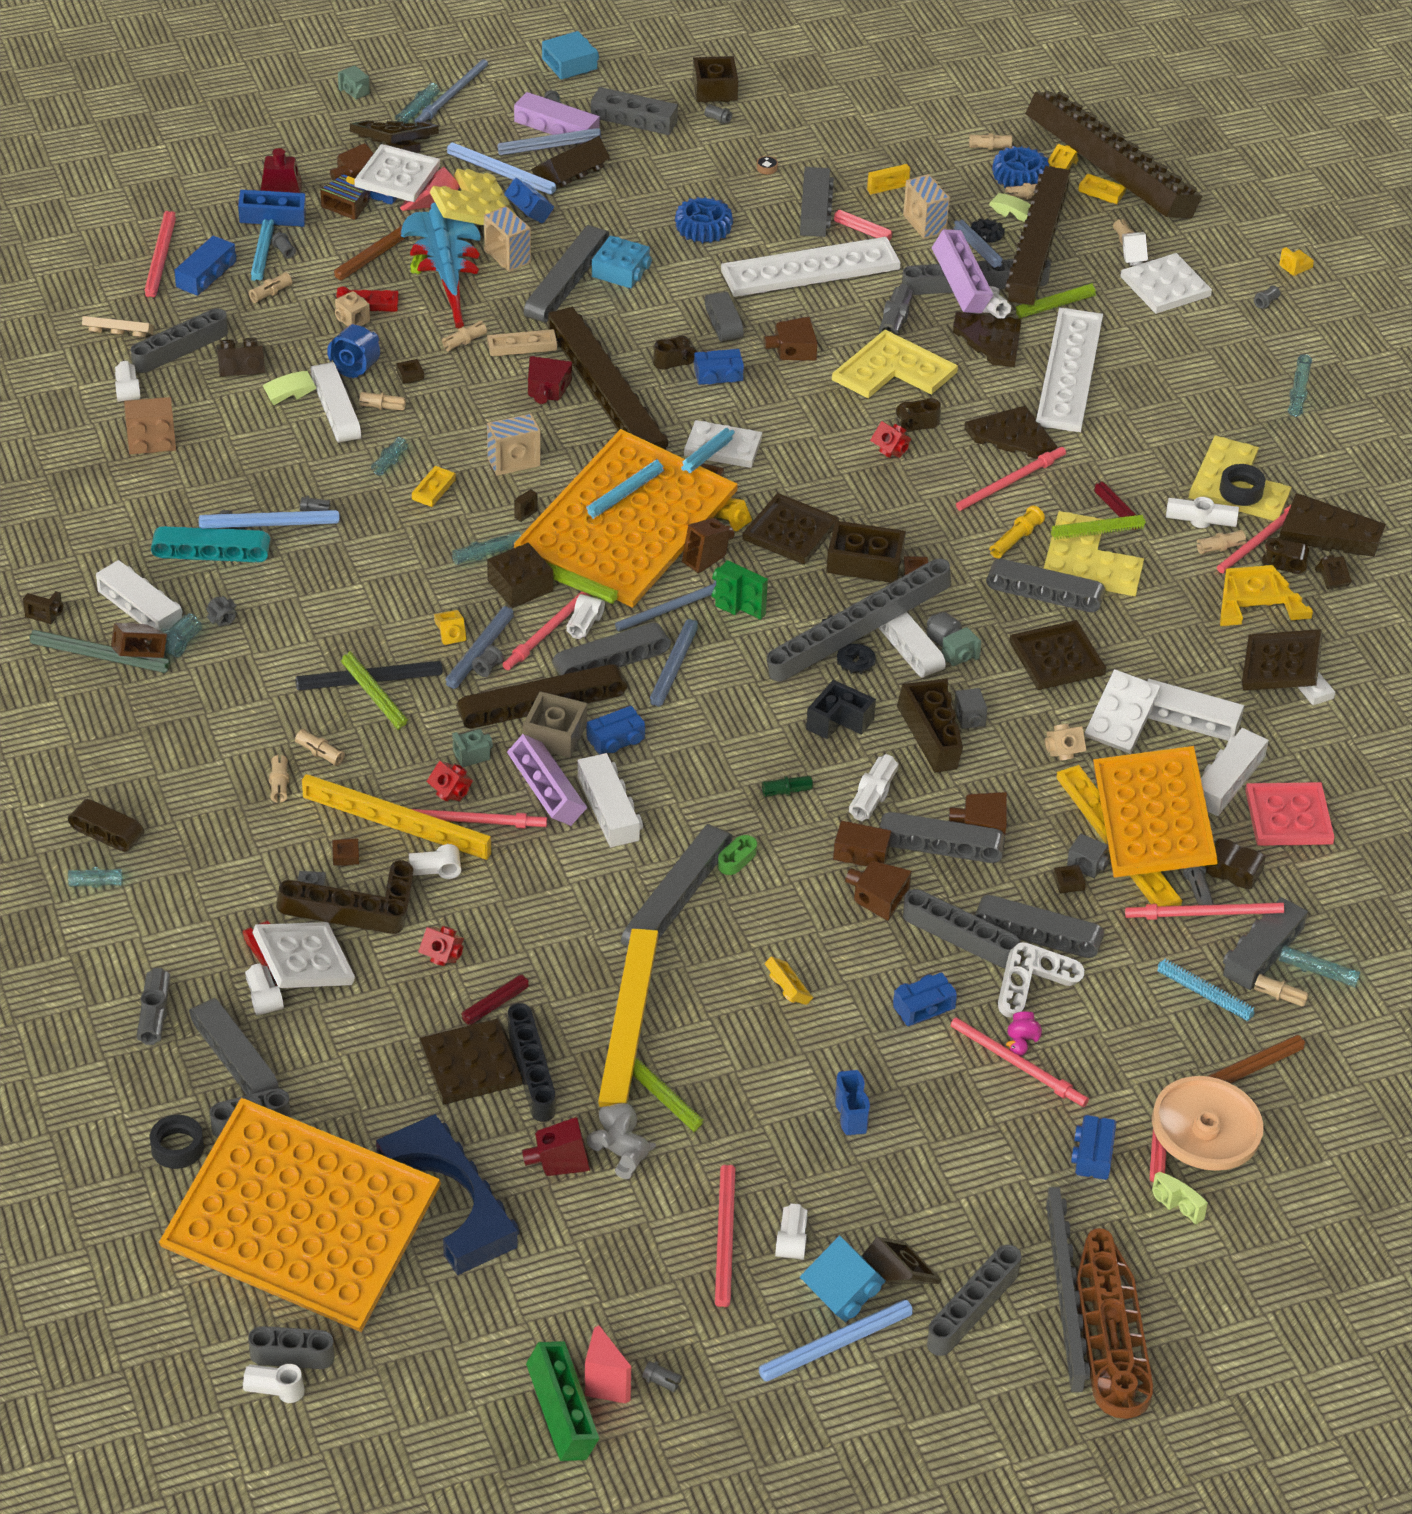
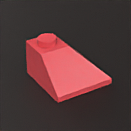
[400,167,460,211]

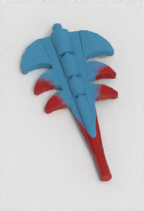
[401,203,481,328]

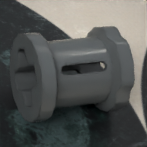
[472,645,504,677]

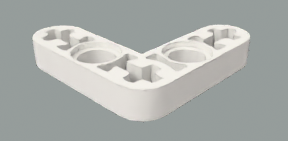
[998,942,1084,1018]

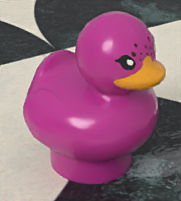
[1006,1012,1042,1056]

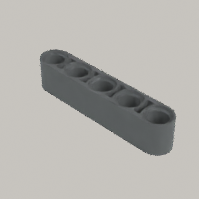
[131,308,228,373]
[986,559,1106,612]
[552,622,671,675]
[879,812,1006,863]
[903,889,1020,968]
[974,895,1104,958]
[189,998,279,1095]
[927,1244,1021,1356]

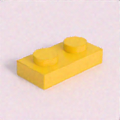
[867,164,910,195]
[1078,174,1126,204]
[412,466,456,507]
[765,956,813,1005]

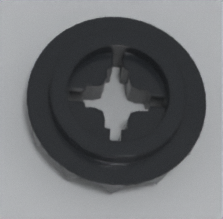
[971,218,1005,243]
[837,644,876,674]

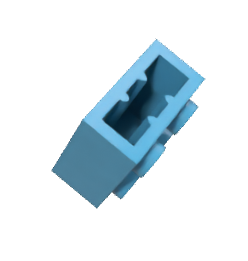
[542,31,599,80]
[592,235,652,289]
[800,1235,886,1323]

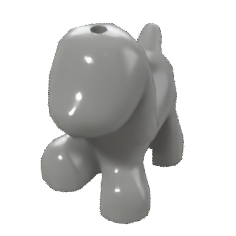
[586,1103,656,1179]

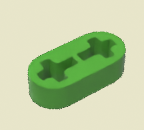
[718,835,757,875]

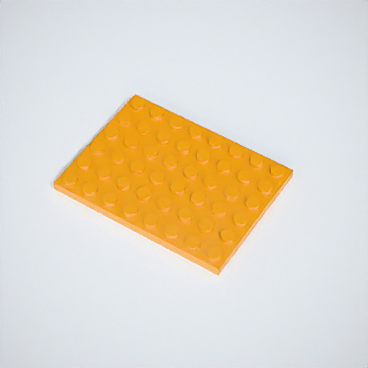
[514,429,738,608]
[159,1098,441,1332]

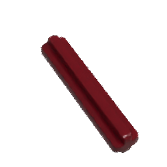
[1094,481,1139,530]
[461,974,529,1025]

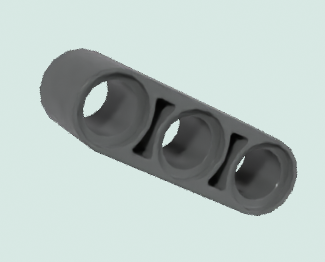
[705,292,744,342]
[210,1089,291,1138]
[248,1326,335,1369]

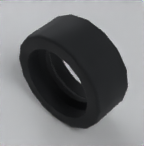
[1219,464,1266,506]
[149,1114,204,1169]

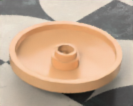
[1152,1076,1263,1171]

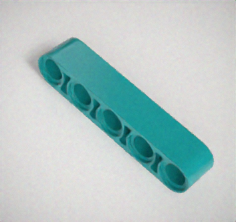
[151,526,271,562]

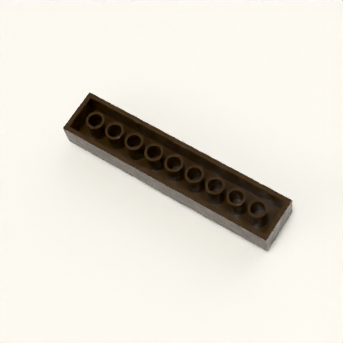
[1025,90,1203,218]

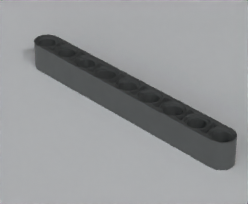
[766,558,951,681]

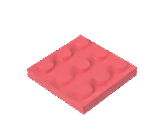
[1245,782,1335,846]

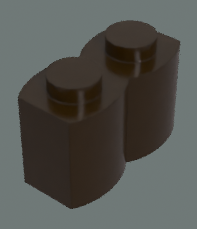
[1205,838,1266,889]

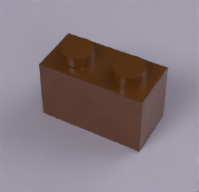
[833,820,891,866]

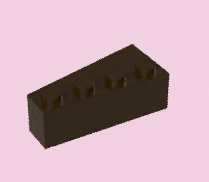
[1279,493,1386,557]
[897,678,963,773]

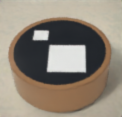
[757,156,778,175]

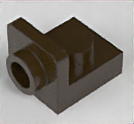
[1315,555,1352,589]
[23,591,64,624]

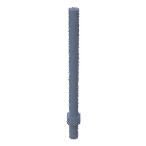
[415,59,488,123]
[615,581,716,632]

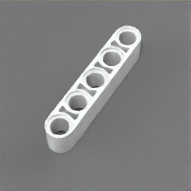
[311,362,361,443]
[865,596,946,678]

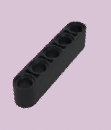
[508,1003,555,1122]

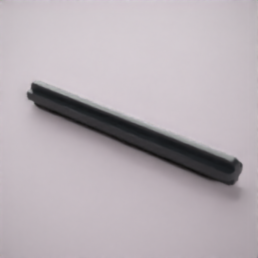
[295,660,443,691]

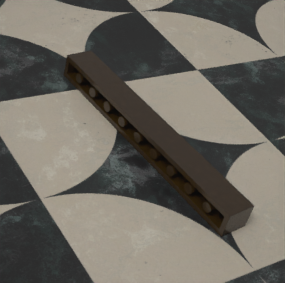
[1005,166,1070,305]
[548,306,668,450]

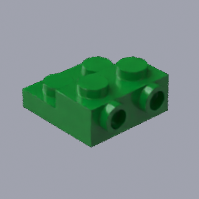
[712,560,768,620]

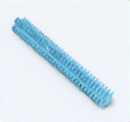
[251,219,274,281]
[681,427,735,473]
[586,459,664,519]
[1157,958,1255,1021]

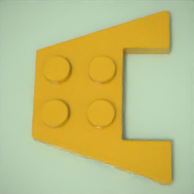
[1220,565,1313,626]

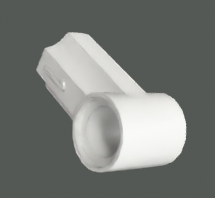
[983,286,1011,318]
[115,361,140,402]
[567,594,605,639]
[409,844,461,879]
[245,963,284,1016]
[775,1204,808,1260]
[243,1364,305,1403]

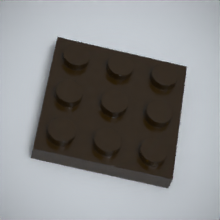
[742,493,839,565]
[1009,620,1106,690]
[1242,629,1323,691]
[419,1018,522,1105]

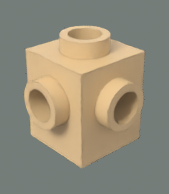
[335,291,370,327]
[1045,723,1086,760]

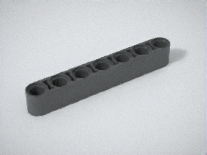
[524,225,609,323]
[902,259,1051,295]
[621,824,732,947]

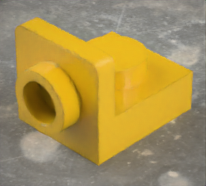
[1048,144,1079,169]
[1279,247,1314,276]
[714,498,752,531]
[434,610,466,645]

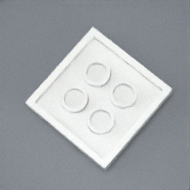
[355,144,440,202]
[1121,253,1212,314]
[252,922,355,988]

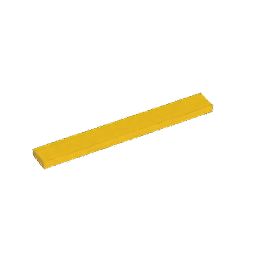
[1056,765,1182,907]
[302,774,491,860]
[598,929,659,1107]

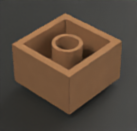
[124,397,176,454]

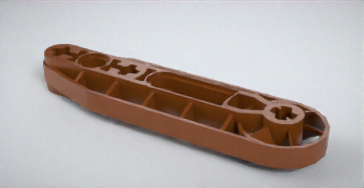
[1076,1228,1153,1419]

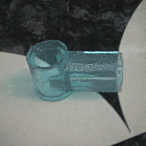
[160,613,202,658]

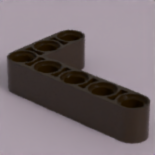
[276,860,414,934]

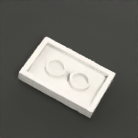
[684,420,762,468]
[1085,669,1161,754]

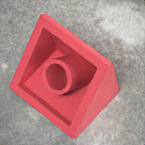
[585,1325,631,1404]

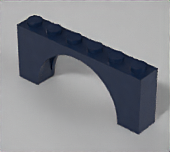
[376,1114,520,1276]

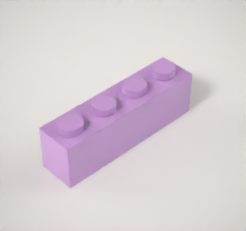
[514,92,600,144]
[932,229,993,313]
[507,734,587,826]

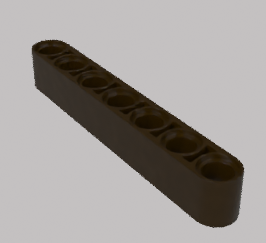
[456,664,627,729]

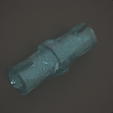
[371,437,408,476]
[68,867,123,888]

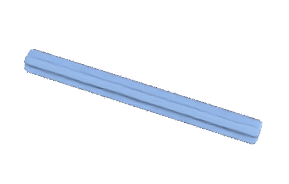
[447,142,556,195]
[198,510,339,528]
[759,1300,913,1382]

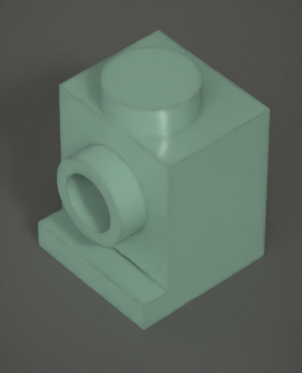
[338,65,370,100]
[942,627,982,667]
[452,729,493,767]

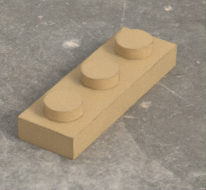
[82,316,154,338]
[487,329,557,356]

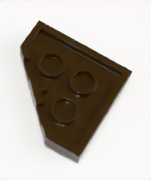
[350,120,439,146]
[953,311,1022,368]
[964,405,1057,459]

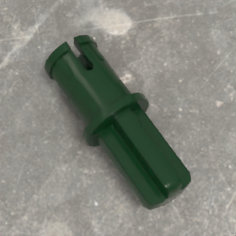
[762,776,813,797]

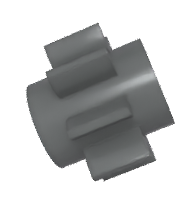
[206,596,237,627]

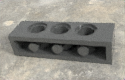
[591,87,678,135]

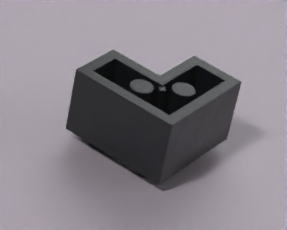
[806,679,876,739]

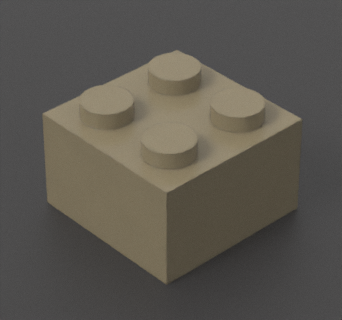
[523,692,587,758]

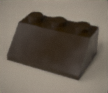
[531,136,611,187]

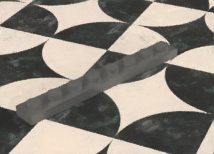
[1046,1187,1090,1392]

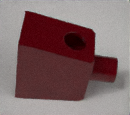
[260,148,302,193]
[528,356,572,404]
[522,1117,590,1176]

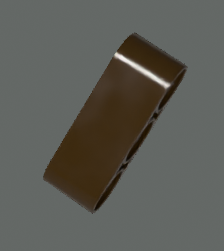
[68,799,144,852]

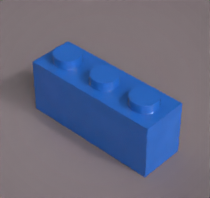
[238,189,306,227]
[174,235,236,296]

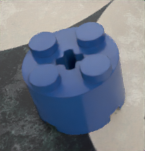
[327,324,380,378]

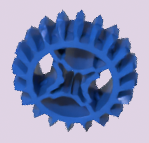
[992,146,1049,188]
[675,196,733,244]

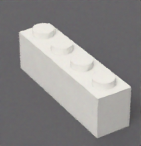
[96,560,183,635]
[1147,679,1244,741]
[1201,728,1269,816]
[578,753,643,848]

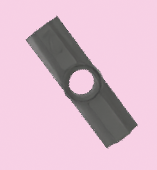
[879,284,913,336]
[137,968,170,1045]

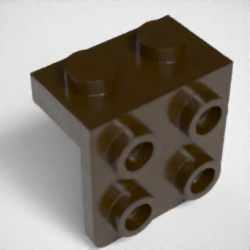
[216,337,265,377]

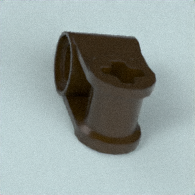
[653,336,697,370]
[896,398,941,432]
[1262,538,1309,574]

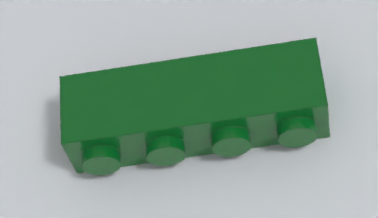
[526,1341,600,1461]

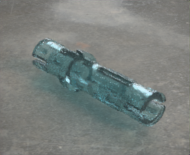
[395,83,440,123]
[1288,354,1312,416]
[452,531,521,565]
[1279,945,1360,988]

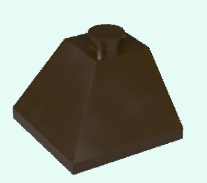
[862,1237,941,1284]

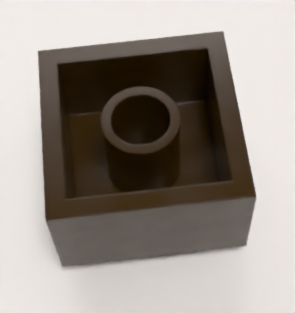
[692,56,738,103]
[487,542,553,608]

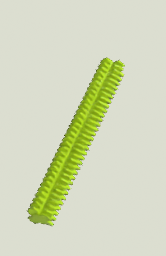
[1015,283,1096,319]
[1051,515,1146,540]
[547,562,619,604]
[341,651,408,730]
[633,1058,704,1132]

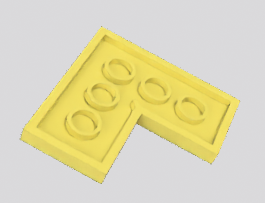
[430,169,516,225]
[832,330,958,398]
[1189,436,1292,521]
[1044,511,1144,596]

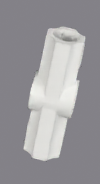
[1166,497,1239,528]
[849,754,899,821]

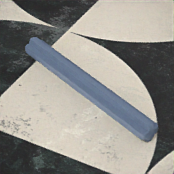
[497,128,601,156]
[954,219,1003,268]
[446,606,514,689]
[650,619,698,707]

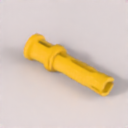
[989,505,1045,559]

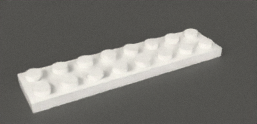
[721,237,901,297]
[1036,308,1103,432]

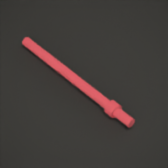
[956,447,1066,511]
[1217,505,1291,573]
[502,591,591,670]
[411,809,547,829]
[1125,903,1284,920]
[951,1017,1089,1107]

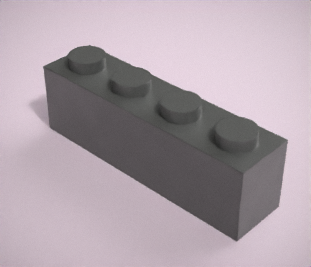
[800,167,834,237]
[1223,897,1308,990]

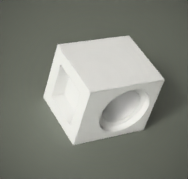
[1122,232,1148,266]

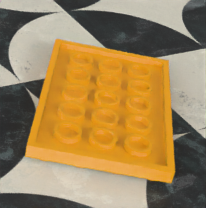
[1093,746,1217,878]

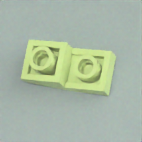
[989,193,1031,223]
[263,371,317,405]
[1152,1172,1208,1225]

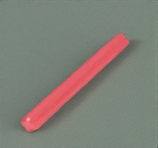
[145,211,176,298]
[715,1164,736,1307]

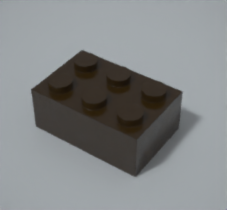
[826,520,906,583]

